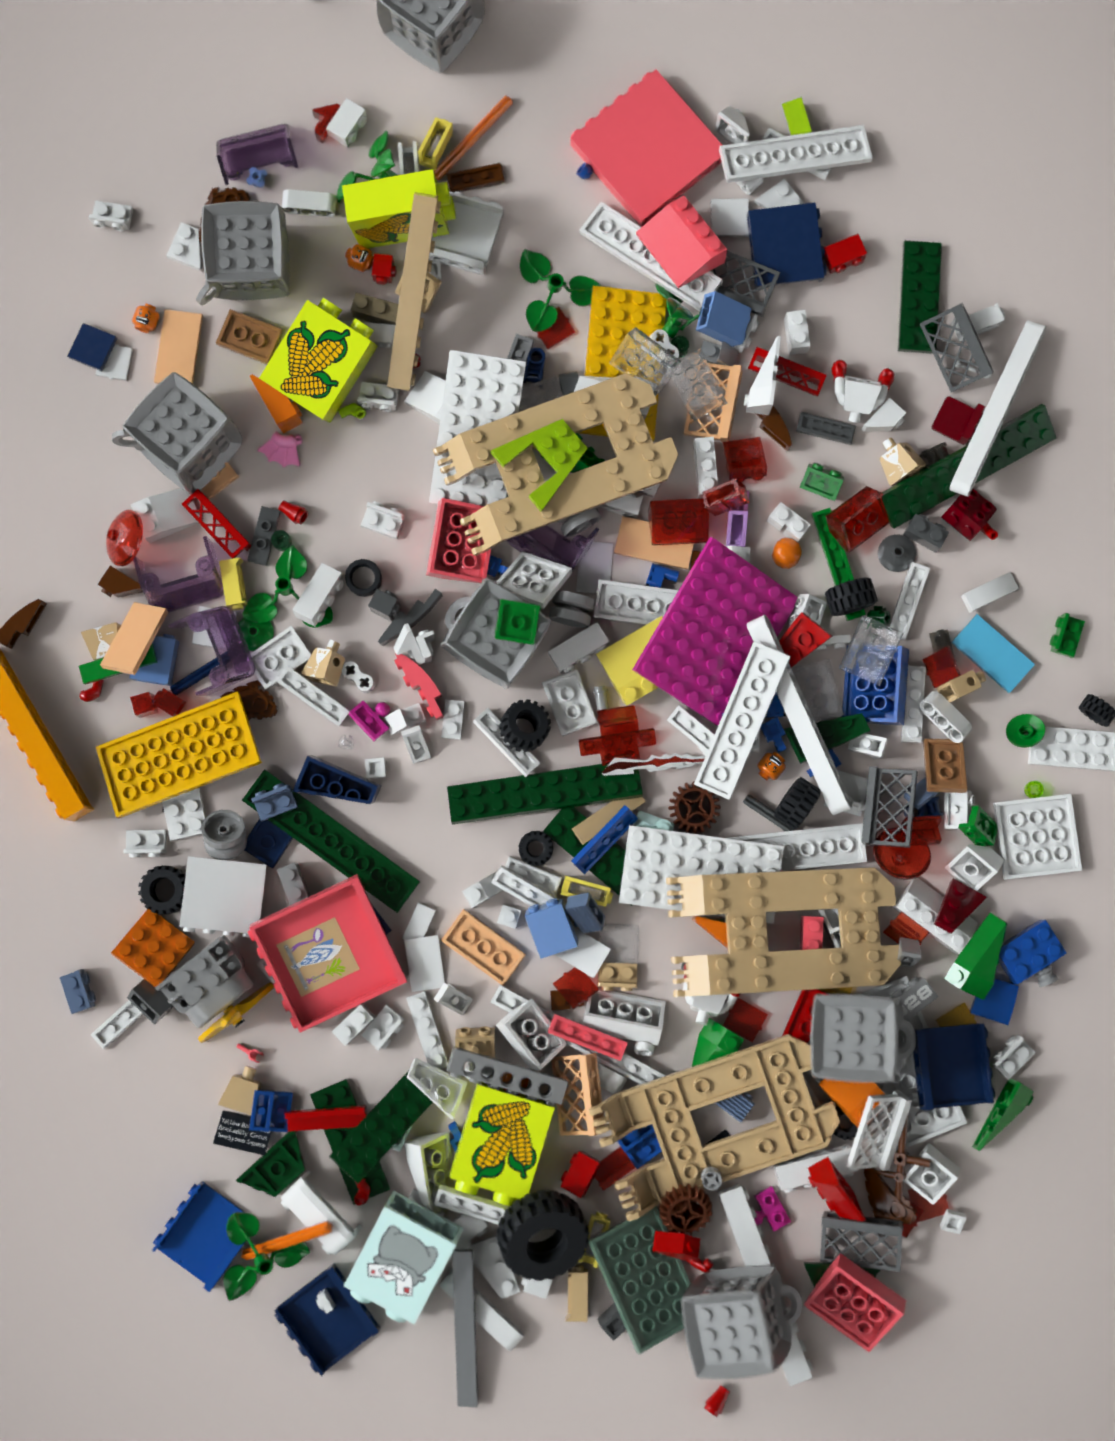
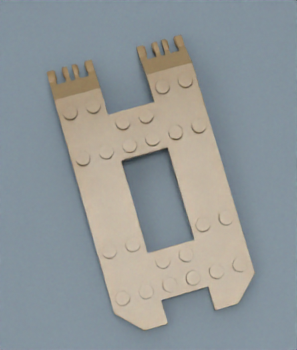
[433,373,678,556]
[666,868,901,997]
[588,1034,840,1221]

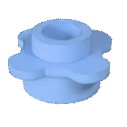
[246,167,267,187]

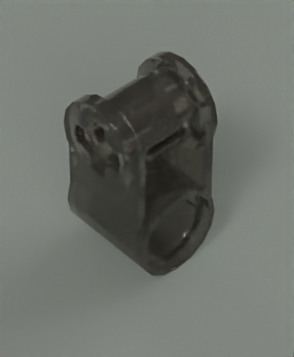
[919,442,949,471]

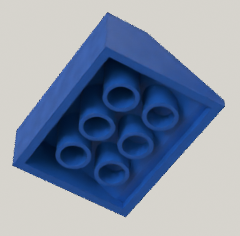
[842,645,909,725]

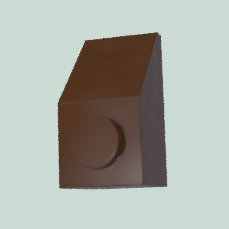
[98,565,146,598]

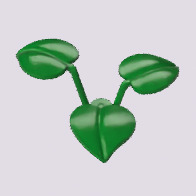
[337,130,398,204]
[520,249,601,332]
[655,283,700,338]
[242,545,333,628]
[223,1212,310,1301]

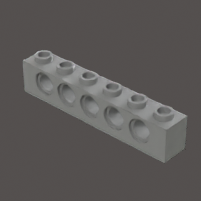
[447,1046,568,1106]

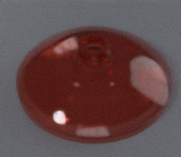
[106,510,143,566]
[873,828,931,880]

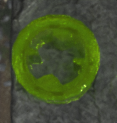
[1024,781,1044,798]

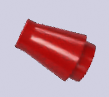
[279,500,308,525]
[704,1385,730,1417]

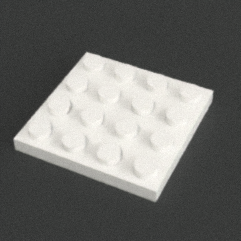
[993,794,1082,880]

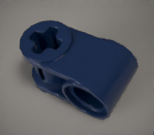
[523,347,545,386]
[904,796,943,820]

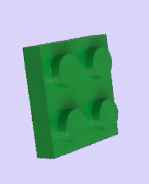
[494,599,540,645]

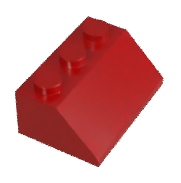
[808,1157,866,1222]

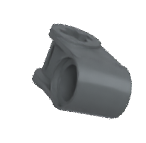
[559,371,579,396]

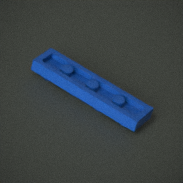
[571,805,638,875]

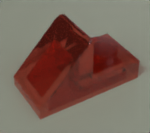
[312,104,341,143]

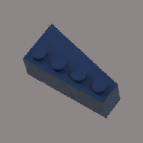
[293,755,382,804]

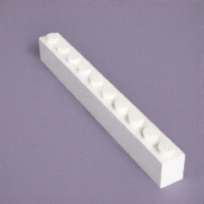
[718,1183,813,1386]

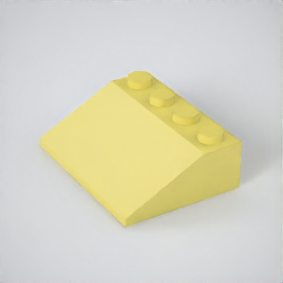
[596,616,663,706]

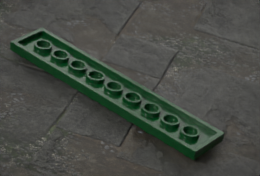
[878,404,1057,529]
[447,762,643,825]
[242,769,420,913]

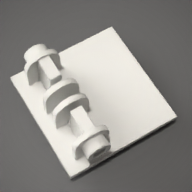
[824,770,868,817]

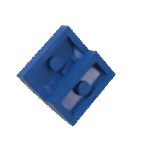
[970,978,1019,1025]
[249,1090,293,1133]
[617,1124,662,1169]

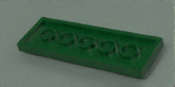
[898,240,942,354]
[543,807,632,906]
[329,1069,433,1184]
[310,1079,391,1205]

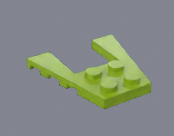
[491,419,587,512]

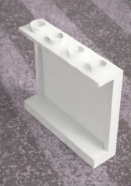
[429,191,503,276]
[179,856,267,938]

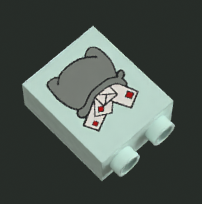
[344,1191,463,1324]

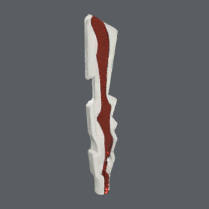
[602,753,705,776]

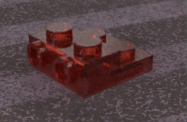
[723,437,767,483]

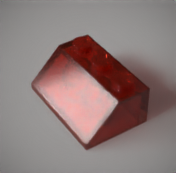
[825,486,889,553]
[648,498,709,546]

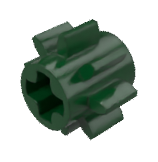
[867,606,891,630]

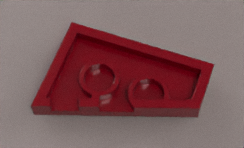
[934,878,987,934]

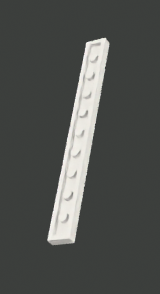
[491,985,666,1084]

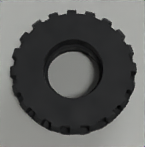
[497,1190,589,1281]

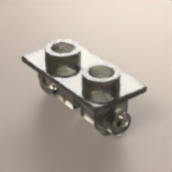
[929,629,957,671]

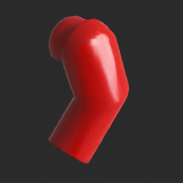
[981,522,998,540]
[354,1178,371,1206]
[687,1258,714,1273]

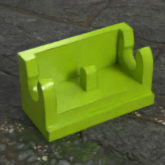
[782,97,812,135]

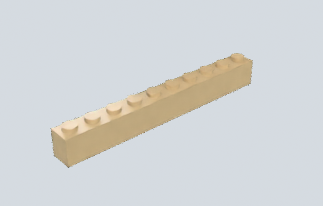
[387,192,441,391]

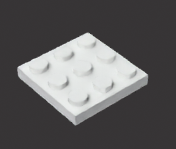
[496,551,572,609]

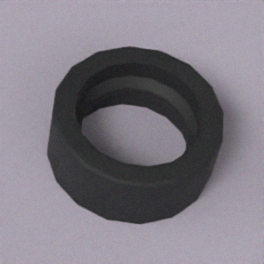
[345,559,382,597]

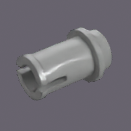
[593,686,609,710]

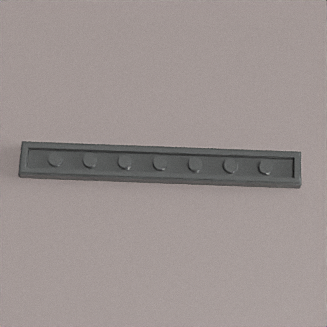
[452,1249,479,1407]

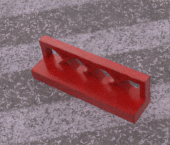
[748,347,827,397]
[182,489,251,559]
[285,1105,367,1132]

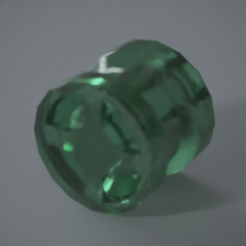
[671,336,689,358]
[271,530,292,552]

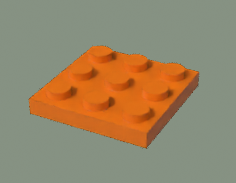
[111,909,195,987]

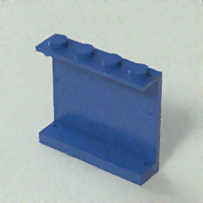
[152,1181,247,1292]

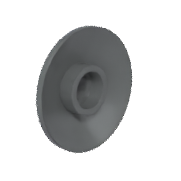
[878,534,916,572]

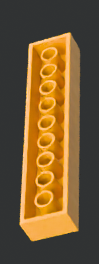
[0,648,94,822]

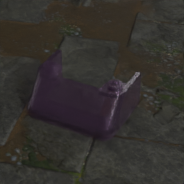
[216,124,298,185]
[507,525,600,573]
[133,536,224,613]
[168,606,255,696]

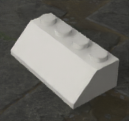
[893,876,978,954]
[582,986,666,1046]

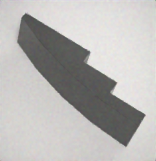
[378,589,443,646]

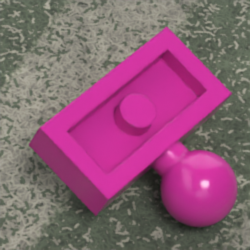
[348,700,390,742]
[754,1186,791,1231]

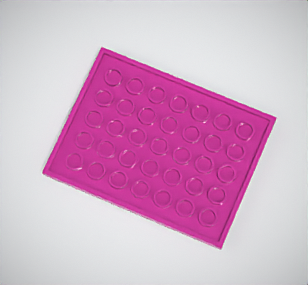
[632,537,798,726]

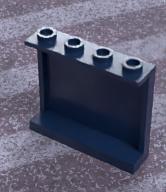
[746,202,827,289]
[913,1023,995,1110]
[274,1263,381,1376]

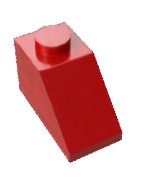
[653,1231,701,1261]

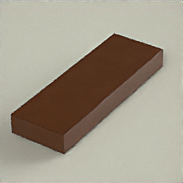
[447,163,505,193]

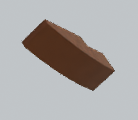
[754,406,792,452]
[0,599,47,649]

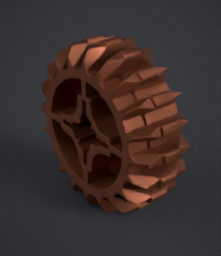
[668,781,721,834]
[659,1183,712,1236]

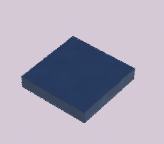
[67,323,118,372]
[244,818,293,869]

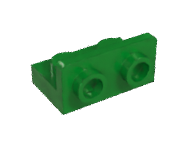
[799,462,844,501]
[1050,613,1085,658]
[958,806,998,847]

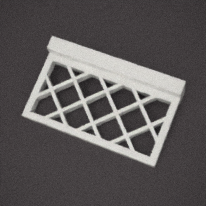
[846,1090,912,1171]

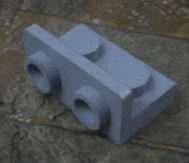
[251,783,298,821]
[60,969,96,1014]

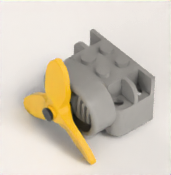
[155,935,274,1043]

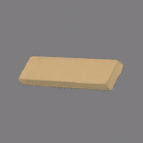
[572,797,646,845]

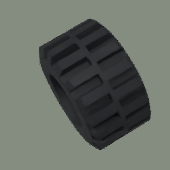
[825,577,878,616]
[499,699,551,752]
[774,777,821,830]
[138,865,186,914]

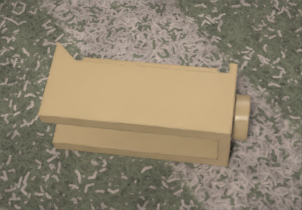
[565,1266,588,1322]

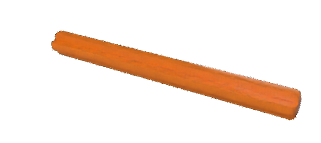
[434,95,512,180]
[241,1221,333,1260]

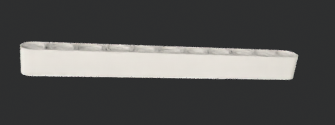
[950,320,1046,497]
[747,615,852,815]

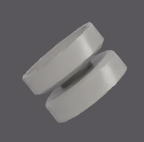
[557,508,602,537]
[548,591,595,628]
[201,810,247,860]

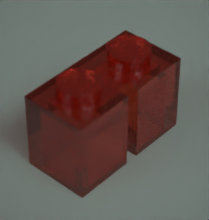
[702,478,749,516]

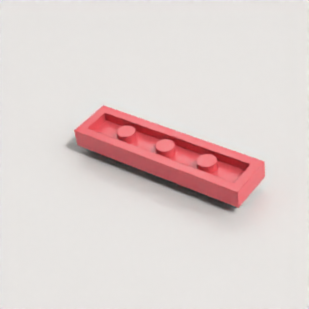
[547,1014,628,1061]

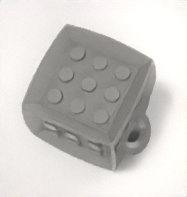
[377,0,485,73]
[196,201,290,305]
[112,372,242,495]
[440,578,551,689]
[811,993,916,1083]
[682,1266,802,1379]

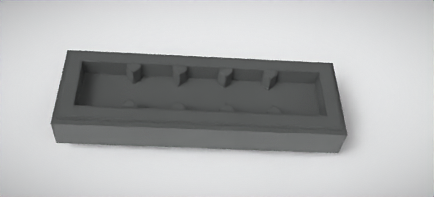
[796,412,856,445]
[247,506,281,566]

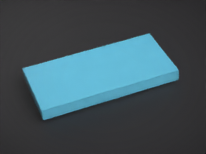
[951,614,1035,693]

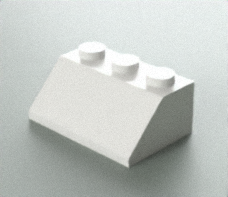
[496,999,567,1070]

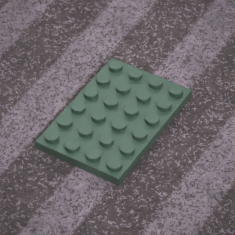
[589,1206,691,1354]

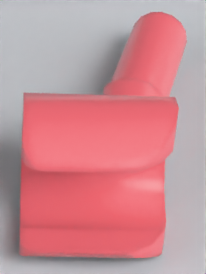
[237,1043,264,1063]

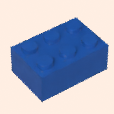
[999,920,1067,984]

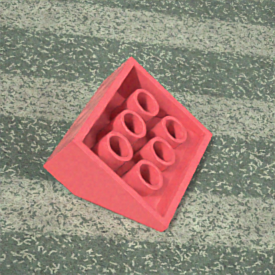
[636,196,727,288]
[426,498,491,583]
[804,1253,906,1352]

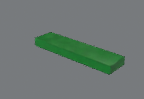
[79,644,157,685]

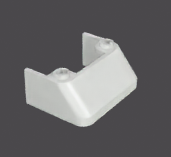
[281,1170,362,1255]

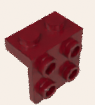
[931,396,985,445]
[941,489,997,541]

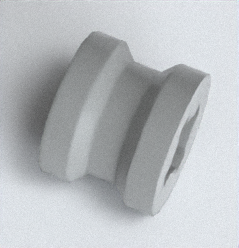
[1034,965,1058,987]
[701,1166,722,1190]

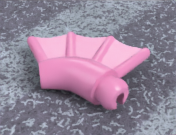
[257,432,303,467]

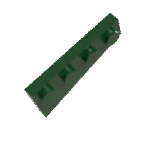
[784,713,871,764]

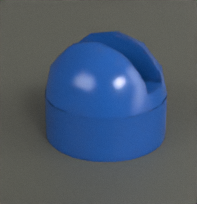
[576,162,593,179]

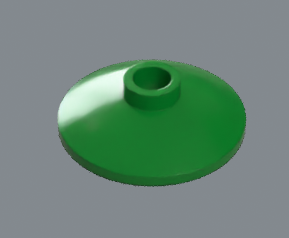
[236,618,274,652]
[1006,714,1045,748]

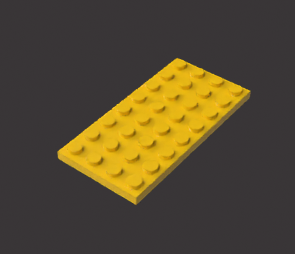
[579,286,667,442]
[96,692,262,818]

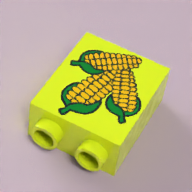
[342,169,456,249]
[259,298,378,423]
[450,1082,554,1206]

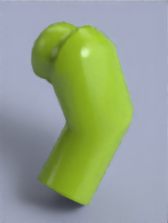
[338,403,366,419]

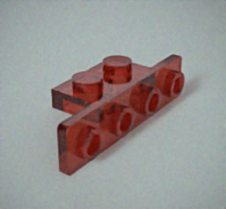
[579,728,656,766]

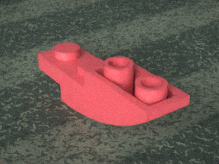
[394,653,444,720]

